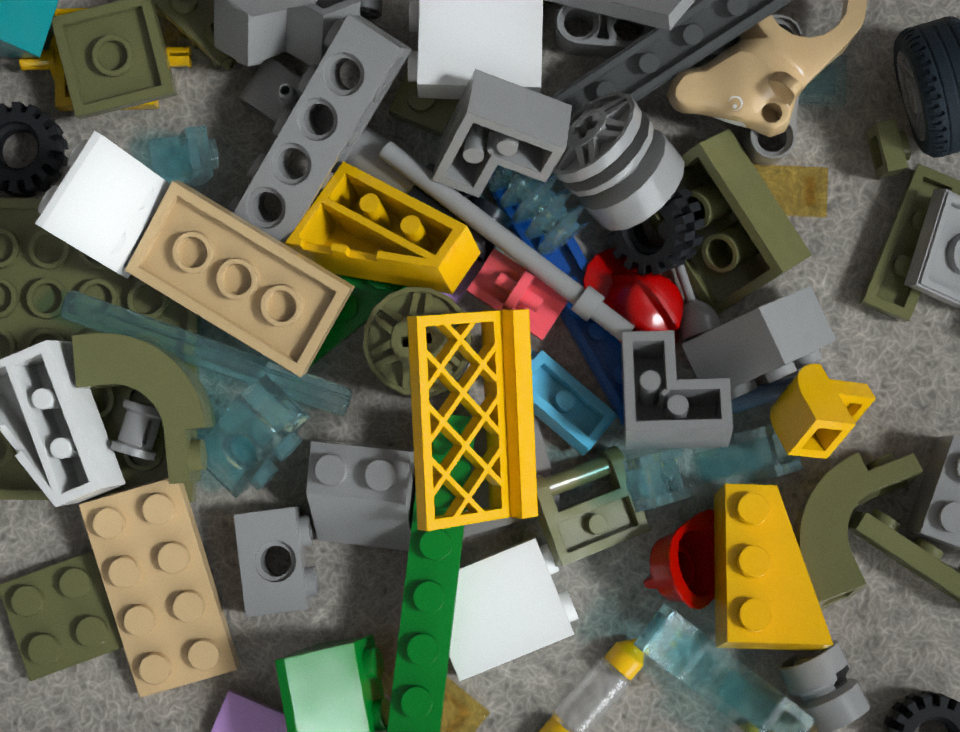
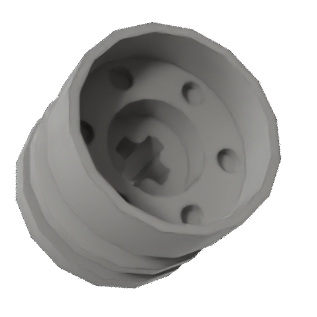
[552,92,685,231]

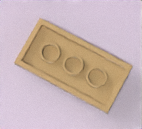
[125,180,355,377]
[79,477,240,698]

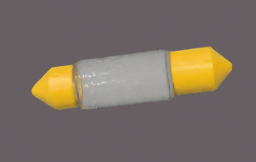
[538,638,645,732]

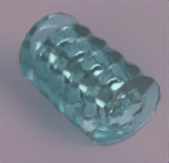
[488,165,592,256]

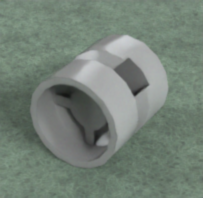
[777,640,870,732]

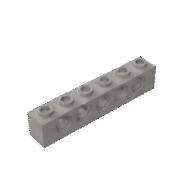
[227,14,412,244]

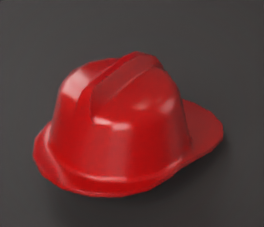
[583,249,684,344]
[643,509,715,610]

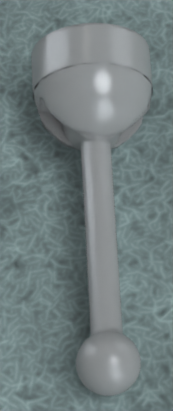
[657,220,721,340]

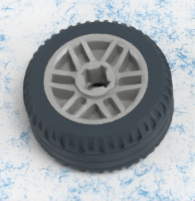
[893,16,960,158]

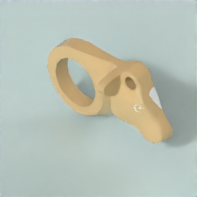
[667,0,867,137]

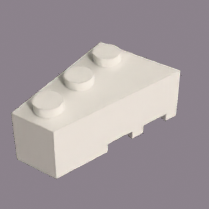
[0,340,126,507]

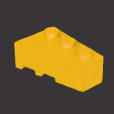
[714,483,834,651]

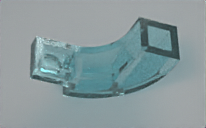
[623,424,803,513]
[634,603,816,732]

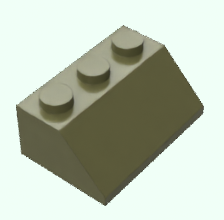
[648,129,812,315]

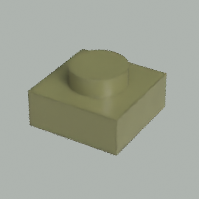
[866,118,911,180]

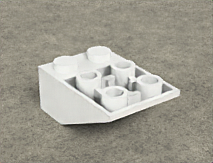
[35,130,170,279]

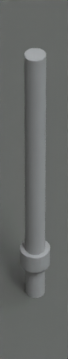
[378,140,635,342]

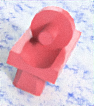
[466,248,568,341]

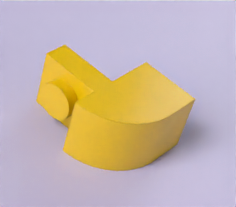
[770,364,876,459]

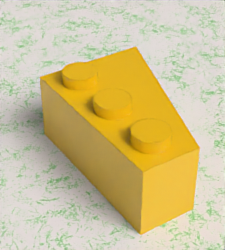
[285,161,481,294]

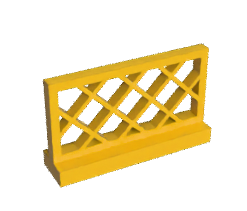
[407,309,538,531]

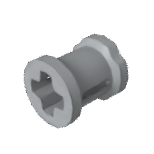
[110,399,161,461]

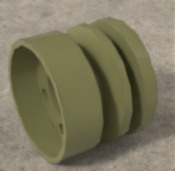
[363,287,472,398]

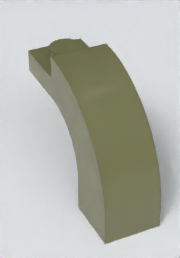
[71,333,217,484]
[793,452,923,608]

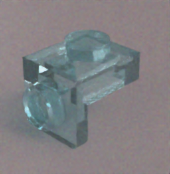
[148,125,219,186]

